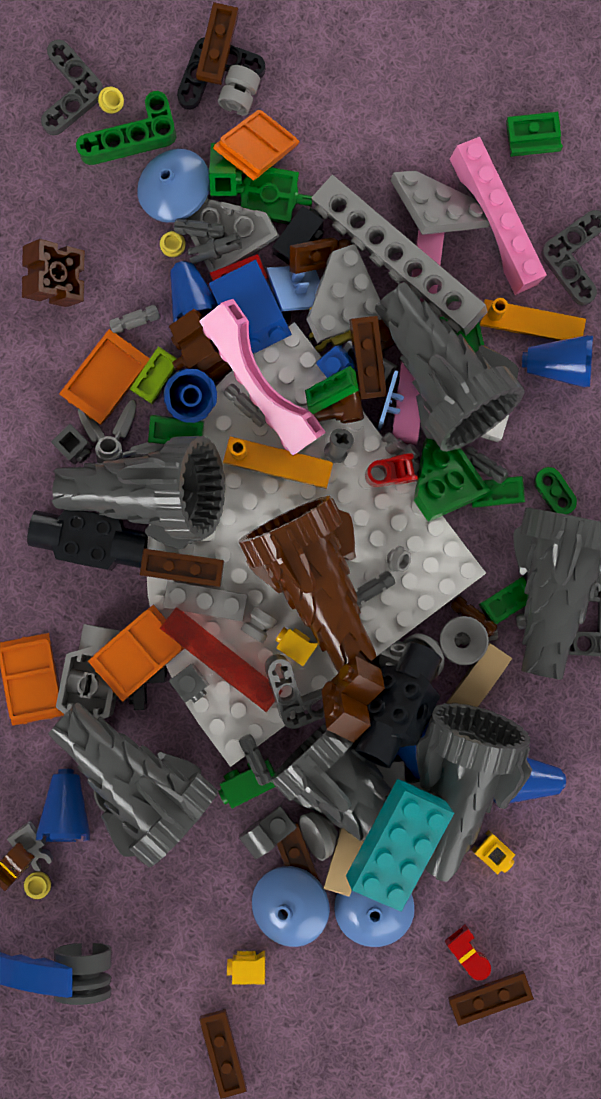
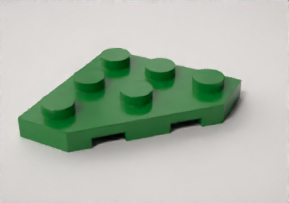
[414,438,490,522]

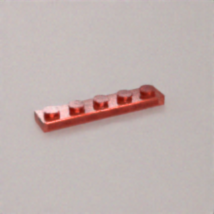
[160,607,283,712]

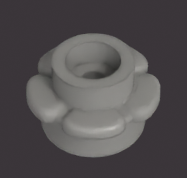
[387,546,411,572]

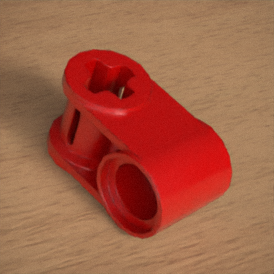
[365,453,418,487]

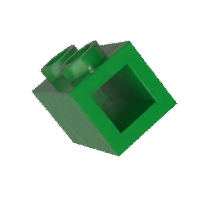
[209,143,242,196]
[218,758,276,809]

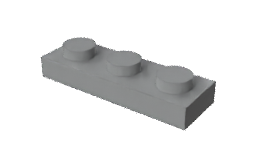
[163,581,248,622]

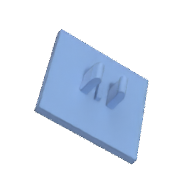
[266,266,320,312]
[377,370,404,431]

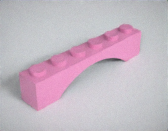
[450,137,547,295]
[199,299,326,456]

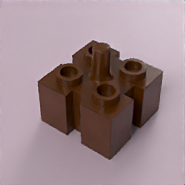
[22,239,85,307]
[169,309,233,383]

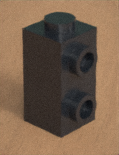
[272,206,325,266]

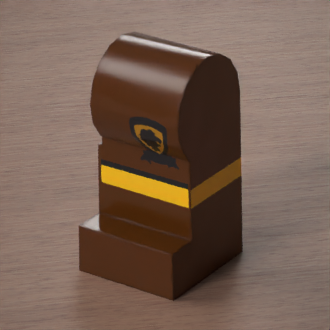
[0,842,35,891]

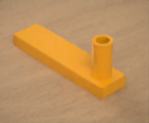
[480,298,586,341]
[223,436,333,489]

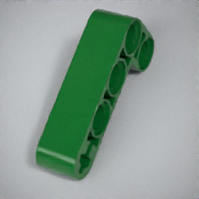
[76,91,176,165]

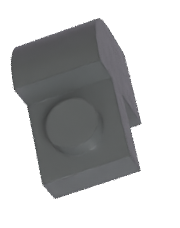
[239,805,297,859]

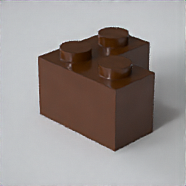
[321,656,385,742]

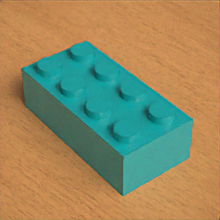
[346,779,454,912]

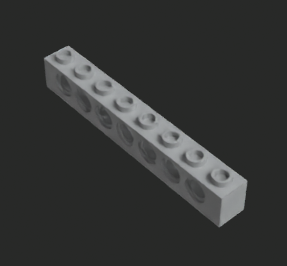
[312,175,488,336]

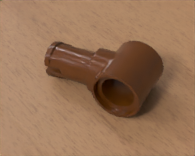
[313,392,364,424]

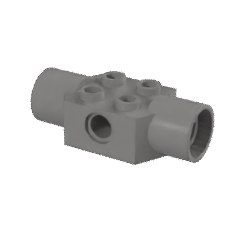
[56,624,120,719]

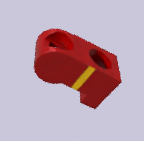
[445,924,491,980]

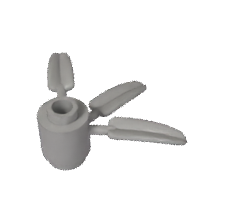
[78,400,165,463]

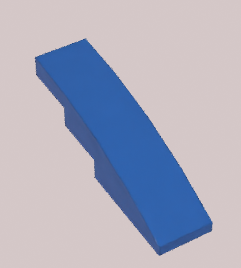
[0,952,72,998]

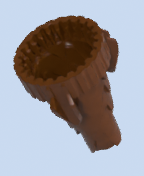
[238,496,376,673]

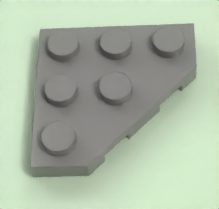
[390,171,490,235]
[186,198,280,272]
[306,244,381,343]

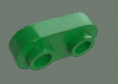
[534,467,577,515]

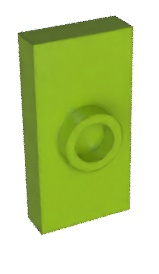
[130,346,177,405]

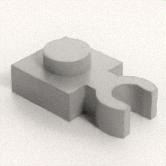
[381,432,420,473]
[7,821,53,872]

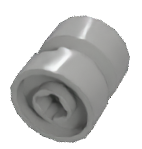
[218,65,260,116]

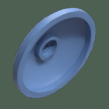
[137,149,210,223]
[252,866,330,947]
[334,891,414,947]

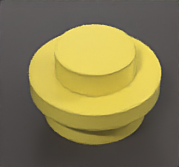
[98,86,124,114]
[160,231,186,257]
[24,871,51,899]

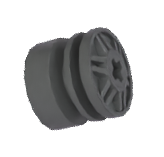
[54,943,112,1005]

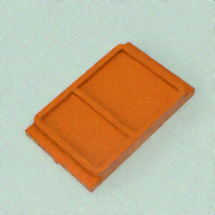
[213,110,300,181]
[59,329,150,425]
[88,604,188,702]
[0,633,64,726]

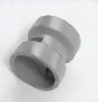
[241,607,277,643]

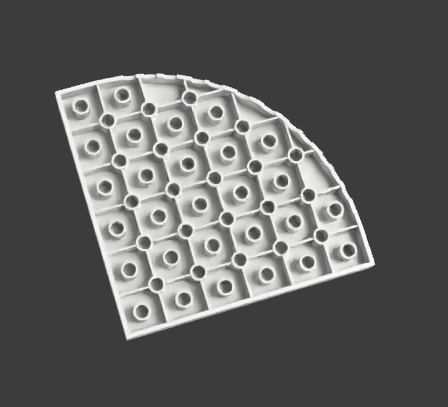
[147,322,486,767]

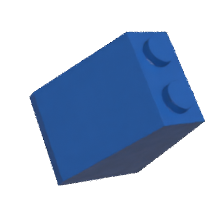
[209,260,292,354]

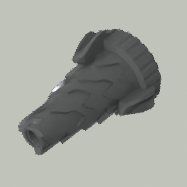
[375,283,525,451]
[52,436,225,549]
[513,508,601,680]
[48,702,218,868]
[416,703,532,882]
[270,722,435,857]

